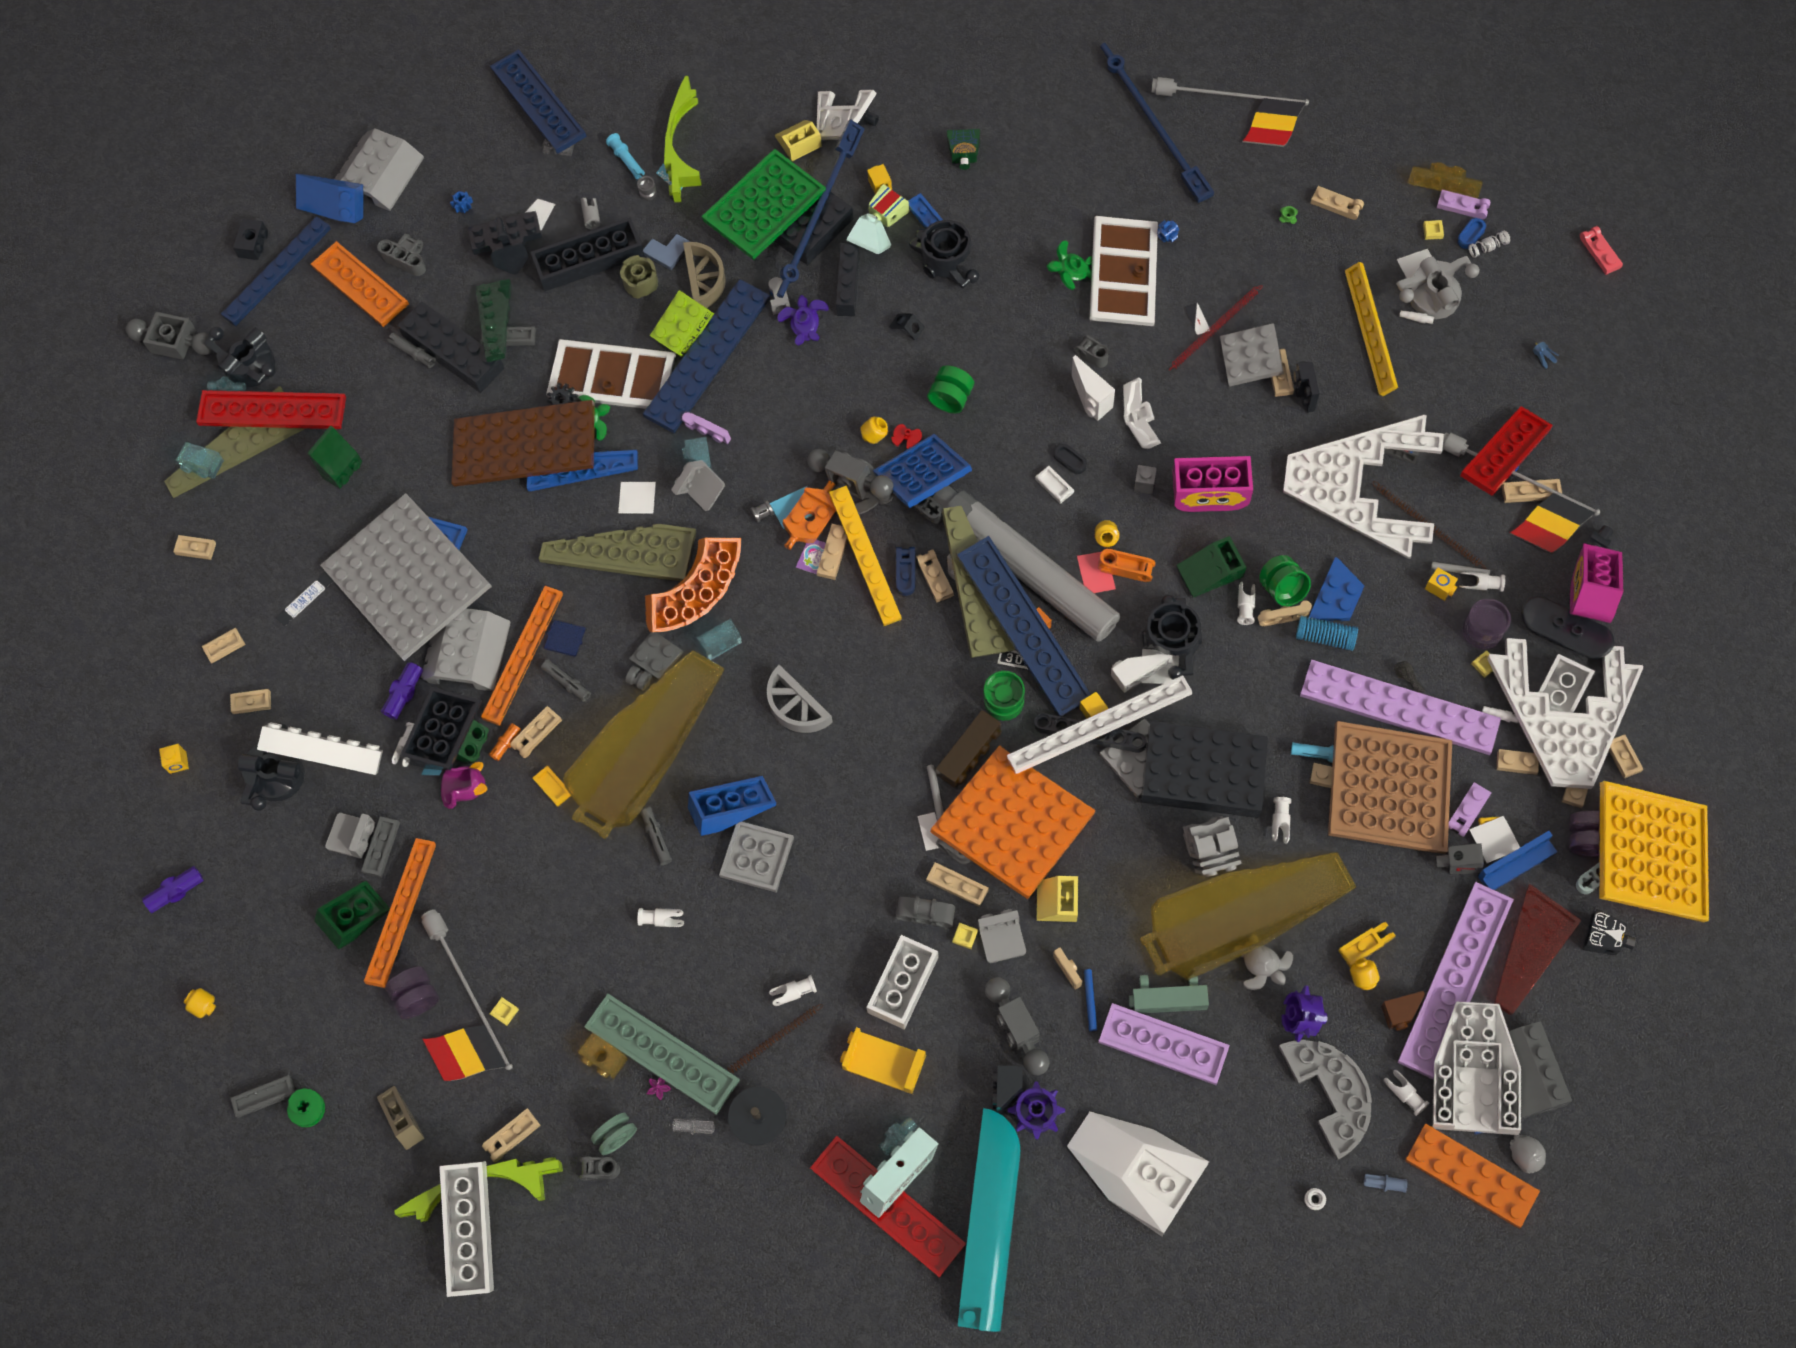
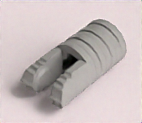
[581,198,600,229]

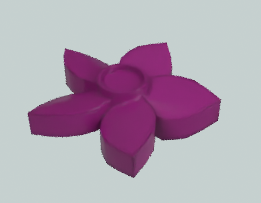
[647,1078,671,1101]

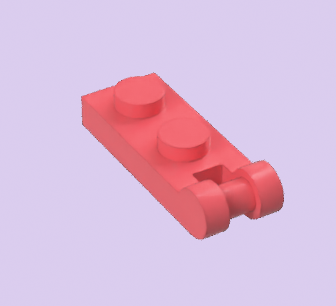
[1580,226,1623,275]

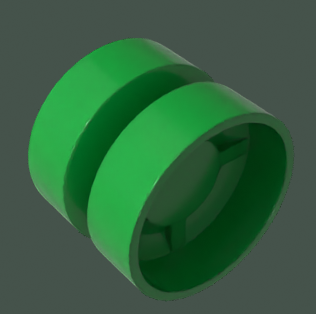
[927,365,974,414]
[1259,555,1311,606]
[984,671,1025,721]

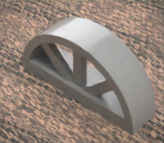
[767,665,833,733]

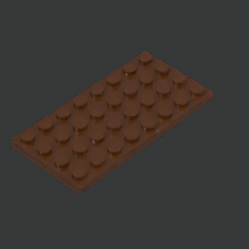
[451,400,595,487]

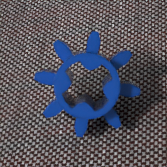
[450,191,473,213]
[1157,220,1179,242]

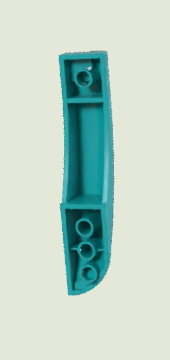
[958,1108,1020,1332]

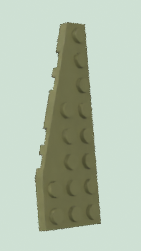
[539,524,696,582]

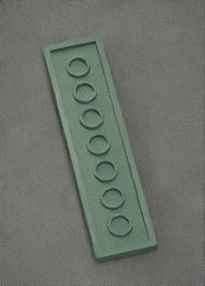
[584,994,740,1115]

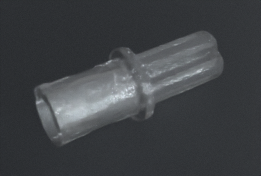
[673,1118,715,1135]

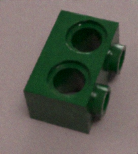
[456,720,489,764]

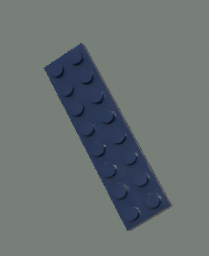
[490,49,587,154]

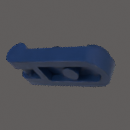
[896,547,915,596]

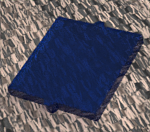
[544,620,586,657]

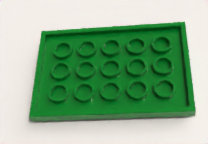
[702,149,826,260]

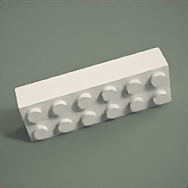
[257,722,383,775]
[440,1161,494,1297]

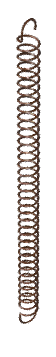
[1373,481,1486,569]
[726,1004,823,1073]

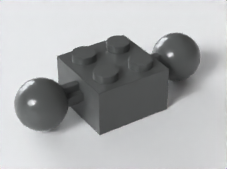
[125,312,215,360]
[807,449,894,500]
[984,977,1050,1076]

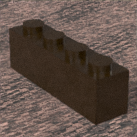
[936,710,1002,788]

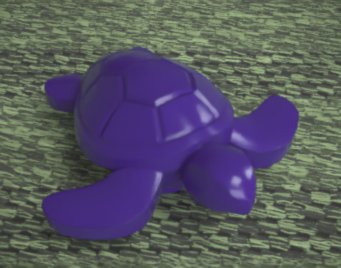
[777,295,829,346]

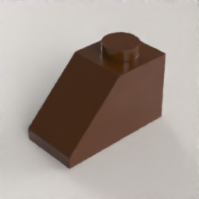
[1381,991,1425,1031]

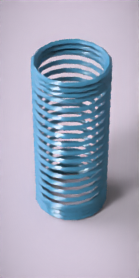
[1296,615,1358,651]

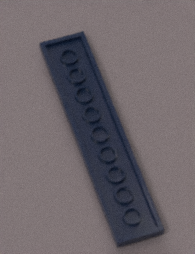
[643,279,770,433]
[956,536,1091,717]

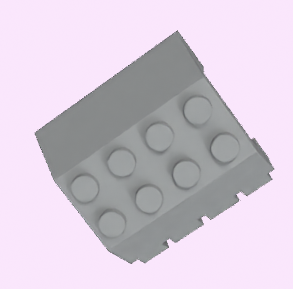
[334,128,424,211]
[421,608,511,691]

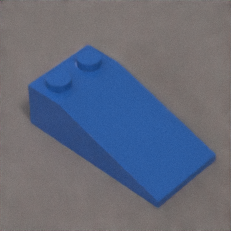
[296,174,363,223]
[688,776,776,836]

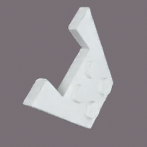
[817,90,877,140]

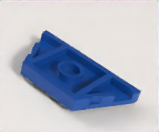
[1309,557,1364,621]

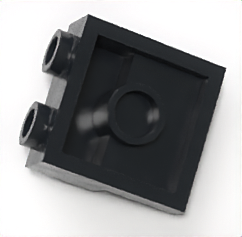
[1292,361,1320,413]

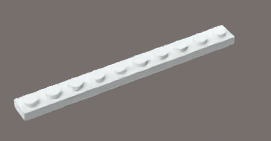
[1007,676,1192,774]

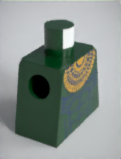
[947,129,980,170]

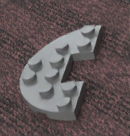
[1279,1040,1372,1160]

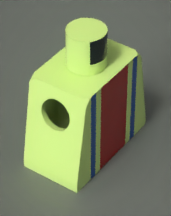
[869,184,909,227]

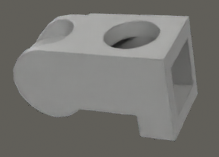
[768,277,790,315]

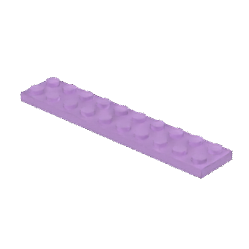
[1300,660,1501,755]
[1397,882,1514,1080]

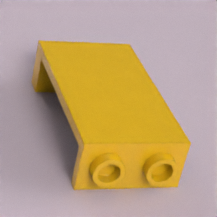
[840,1027,926,1094]

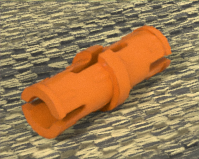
[489,723,521,761]

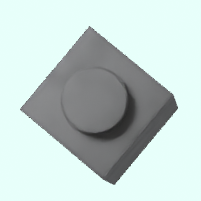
[1134,465,1156,494]

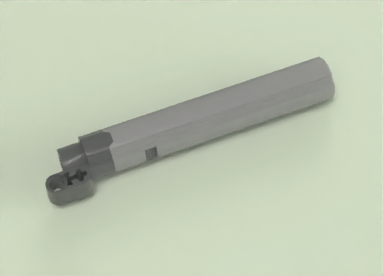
[914,485,1120,642]

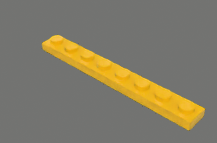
[1345,262,1398,396]
[829,485,901,626]

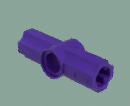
[381,662,423,719]
[142,866,204,913]

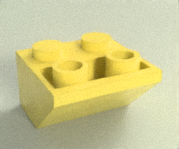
[775,120,822,161]
[1037,876,1078,922]

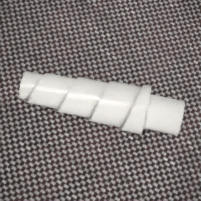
[1399,310,1434,324]
[1482,706,1518,723]

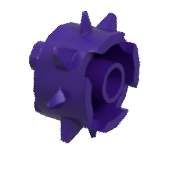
[1282,985,1327,1042]
[1008,1082,1065,1139]

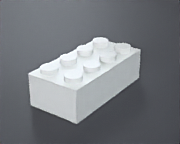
[867,935,938,1030]

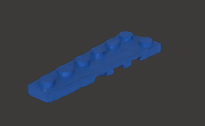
[527,450,638,491]

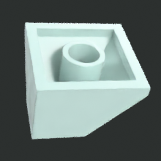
[847,214,891,254]

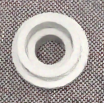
[1304,1188,1326,1210]

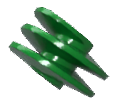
[287,1088,325,1128]

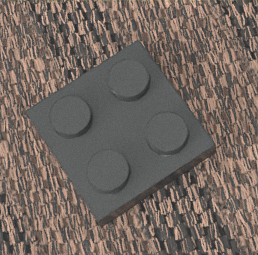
[629,632,683,682]

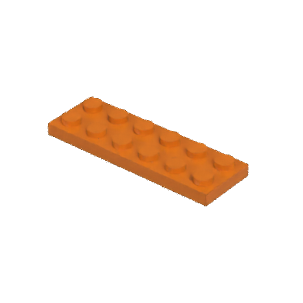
[311,241,409,327]
[1405,1124,1540,1229]

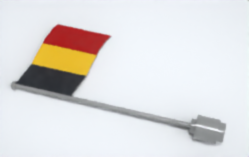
[1151,77,1309,147]
[1443,432,1600,553]
[421,910,513,1081]

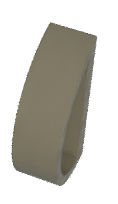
[683,242,726,308]

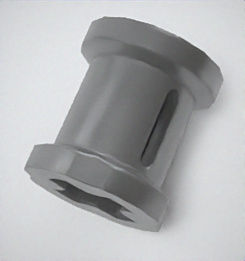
[750,500,774,523]

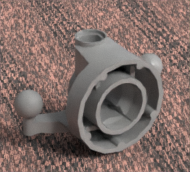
[1396,256,1480,319]

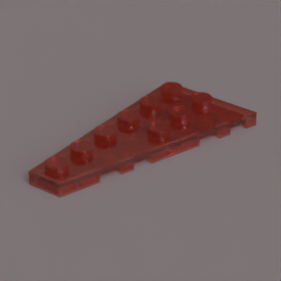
[1494,884,1581,1015]

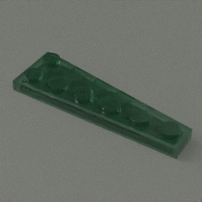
[476,279,512,362]

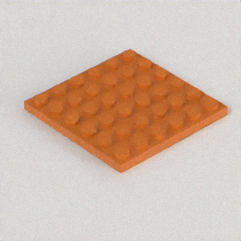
[930,746,1096,899]

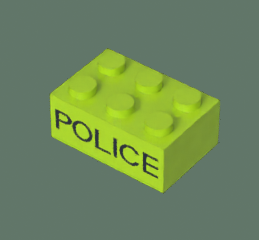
[650,290,714,357]

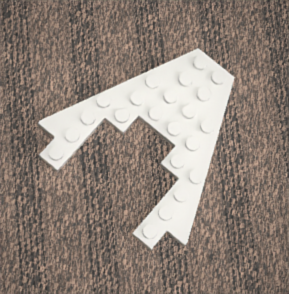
[1283,415,1444,559]
[1487,638,1643,789]

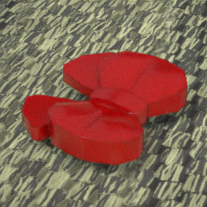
[891,424,922,450]

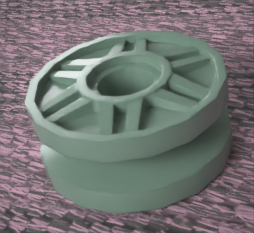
[591,1113,637,1156]

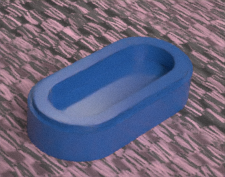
[1457,218,1486,249]

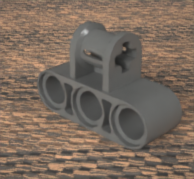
[377,234,426,276]
[895,896,956,928]

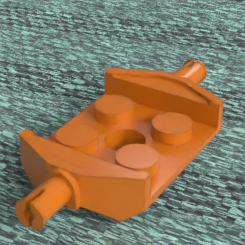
[783,481,836,550]

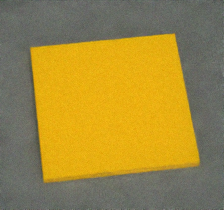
[1599,781,1709,922]

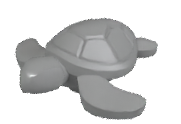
[1235,937,1293,990]

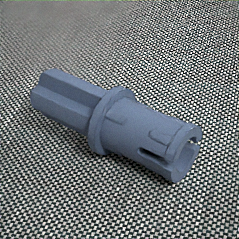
[1363,1174,1407,1193]

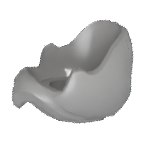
[1510,1135,1546,1174]

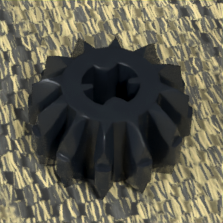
[547,383,578,405]

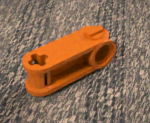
[1098,548,1156,582]

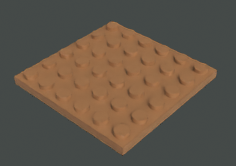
[1328,721,1452,854]

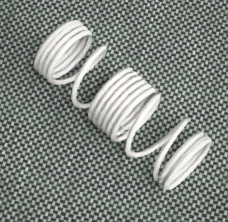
[1469,230,1510,258]

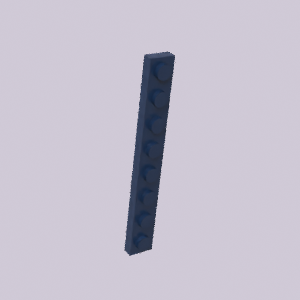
[221,216,331,326]

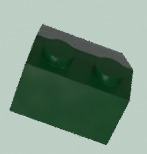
[307,425,362,489]
[314,881,390,950]

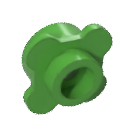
[1279,206,1298,224]

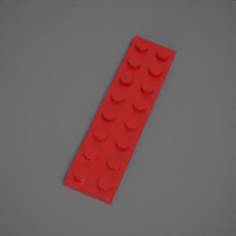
[196,390,346,429]
[810,1136,966,1278]

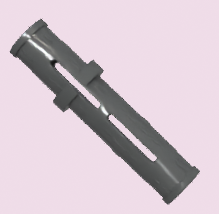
[388,333,436,368]
[541,659,591,702]
[640,807,672,865]

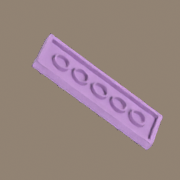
[1099,1003,1230,1085]

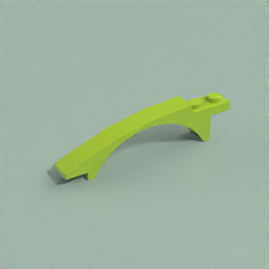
[664,76,701,202]
[395,1158,563,1222]

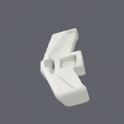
[1123,378,1161,449]

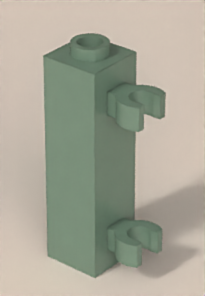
[1129,972,1209,1013]

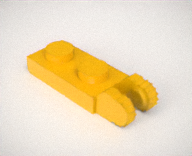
[1338,922,1396,967]

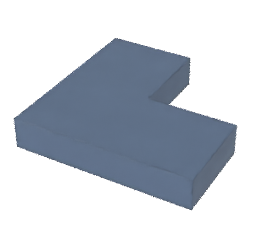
[643,234,690,270]

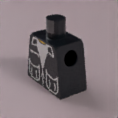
[1582,909,1636,955]

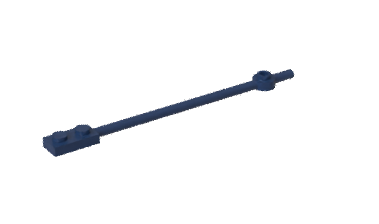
[1100,43,1214,203]
[776,119,865,298]

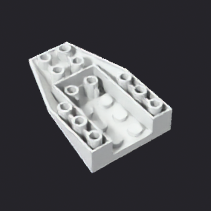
[1432,1002,1521,1135]
[1067,1112,1209,1236]

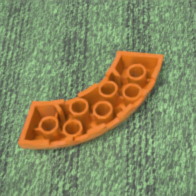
[645,538,741,632]

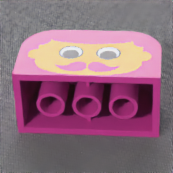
[1173,456,1253,512]
[1570,544,1623,623]

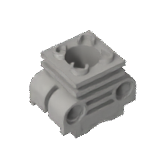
[1183,816,1242,877]

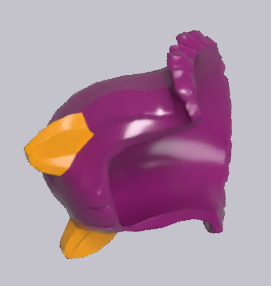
[441,762,488,809]

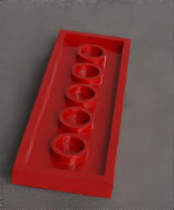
[1460,406,1553,496]

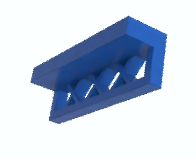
[1478,831,1557,890]

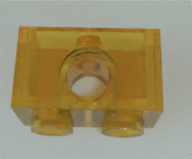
[578,1032,628,1079]

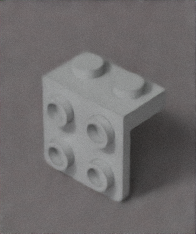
[671,460,725,511]
[325,813,375,859]
[978,909,1026,963]

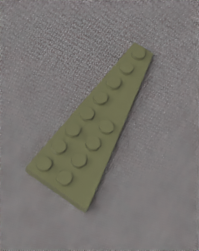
[164,386,305,498]
[942,506,1016,658]

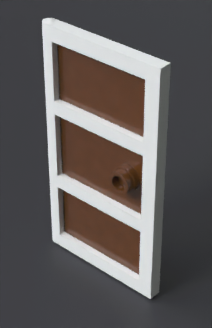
[1090,216,1158,326]
[546,339,676,409]

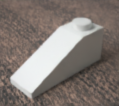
[1111,654,1172,693]

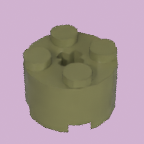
[620,255,658,299]

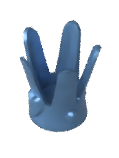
[1533,342,1559,369]

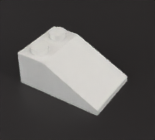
[1072,355,1115,421]
[1539,654,1595,713]

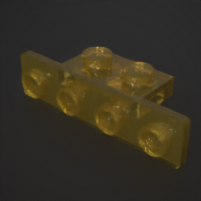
[1408,163,1483,198]

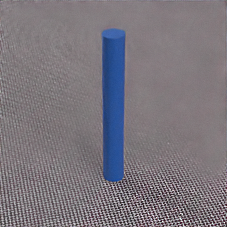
[1084,969,1097,1031]

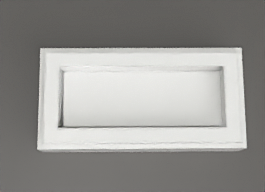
[1035,466,1074,504]

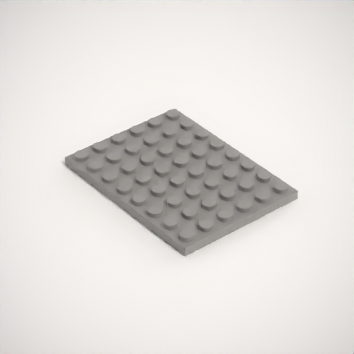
[320,493,492,661]

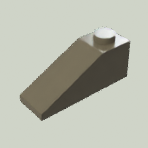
[377,1085,424,1150]

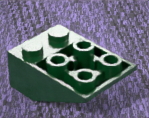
[1176,536,1247,598]

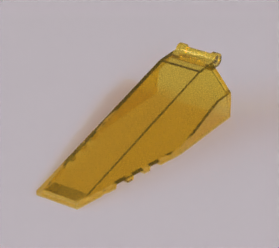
[564,650,724,839]
[1140,852,1356,980]

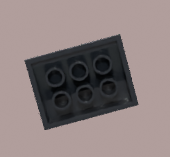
[400,687,482,770]

